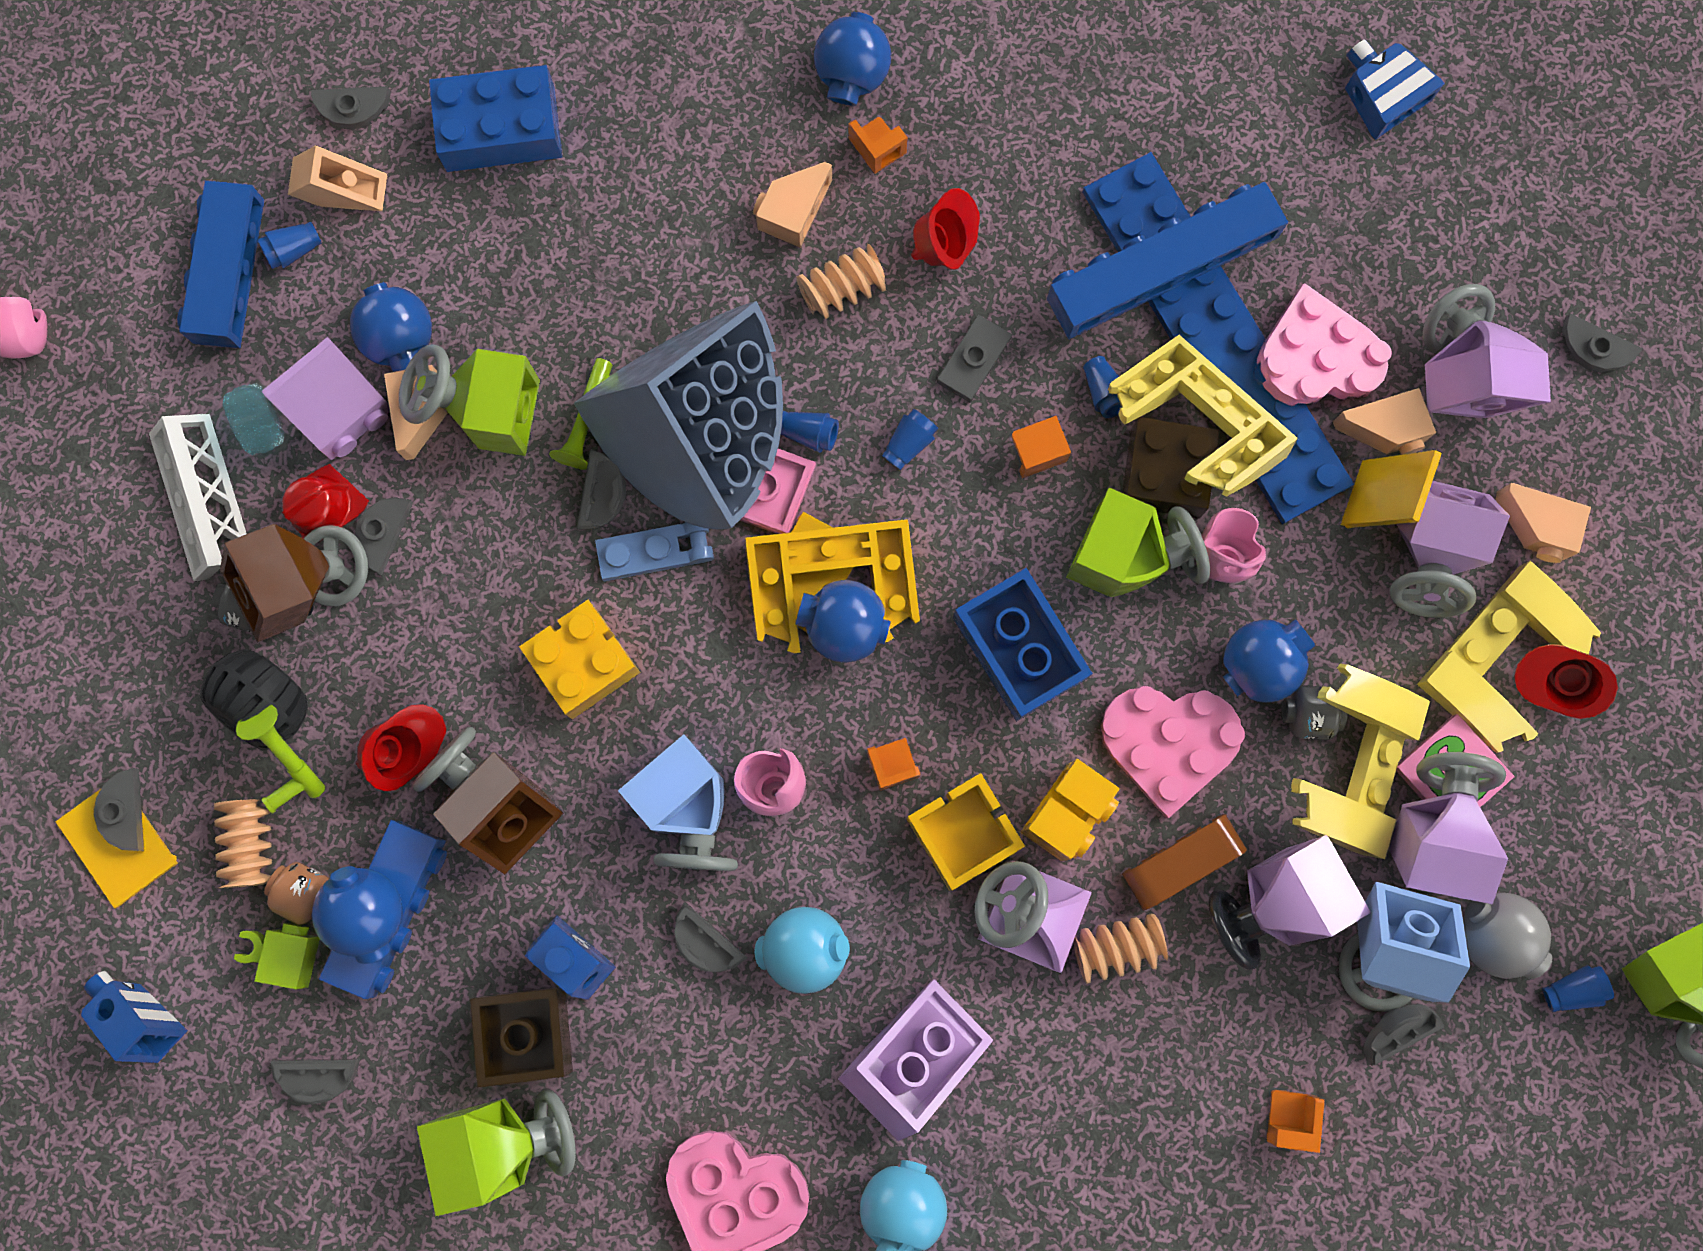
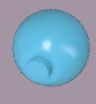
[755,907,850,994]
[860,1160,947,1251]

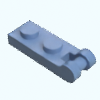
[595,522,714,581]

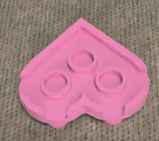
[1257,283,1392,406]
[1101,686,1245,819]
[666,1131,810,1251]

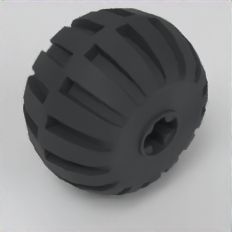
[200,649,308,749]

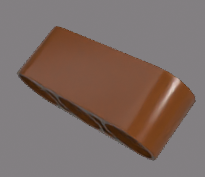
[1122,814,1247,911]

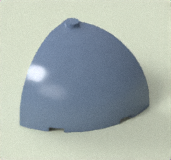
[574,301,783,529]

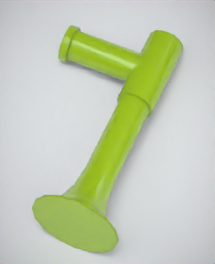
[549,358,613,470]
[236,705,325,814]

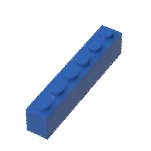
[1047,182,1288,339]

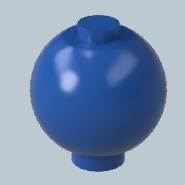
[814,12,891,106]
[350,282,432,372]
[795,580,891,663]
[1223,619,1316,702]
[312,866,403,964]

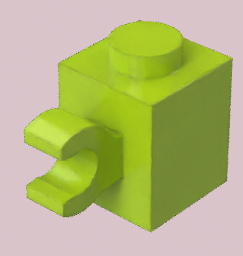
[234,923,320,989]

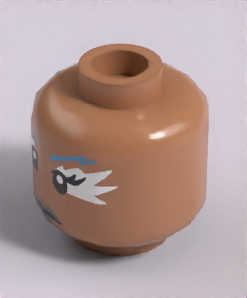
[264,862,328,925]

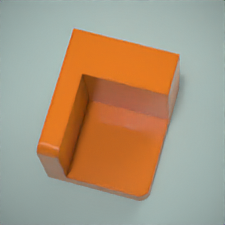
[848,117,908,174]
[1011,416,1071,478]
[867,738,921,791]
[1267,1090,1324,1153]

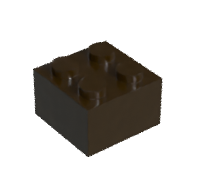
[1122,417,1219,519]
[470,986,573,1088]

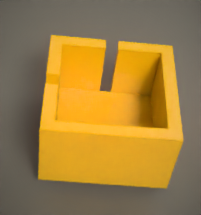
[519,600,640,719]
[1021,759,1120,861]
[906,773,1025,891]

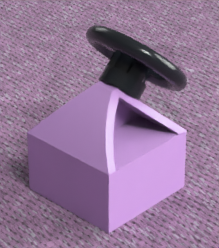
[1209,835,1371,970]

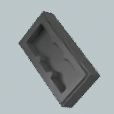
[937,314,1012,403]

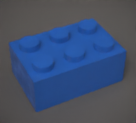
[429,65,563,172]
[952,568,1093,722]

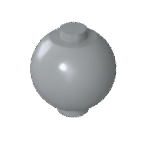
[1463,892,1552,979]

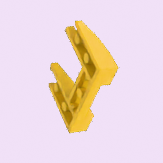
[744,519,920,653]

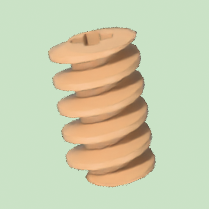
[796,244,886,319]
[214,799,272,888]
[1073,914,1168,984]

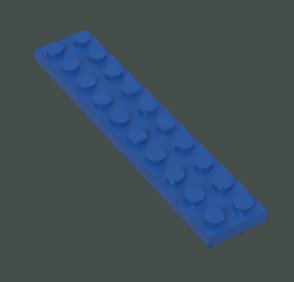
[1082,152,1355,525]

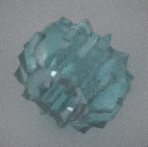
[222,383,285,455]

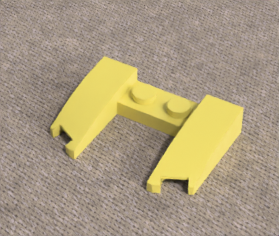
[1108,335,1298,496]
[1417,561,1601,753]
[1291,664,1430,859]

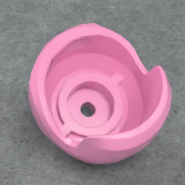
[0,297,47,359]
[1202,508,1266,583]
[734,748,806,816]

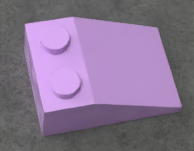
[261,337,390,460]
[838,979,993,1141]

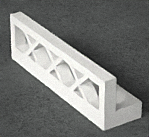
[149,414,247,581]

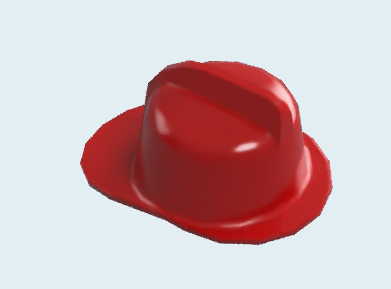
[911,188,980,270]
[282,464,369,541]
[1514,644,1618,719]
[355,704,446,791]

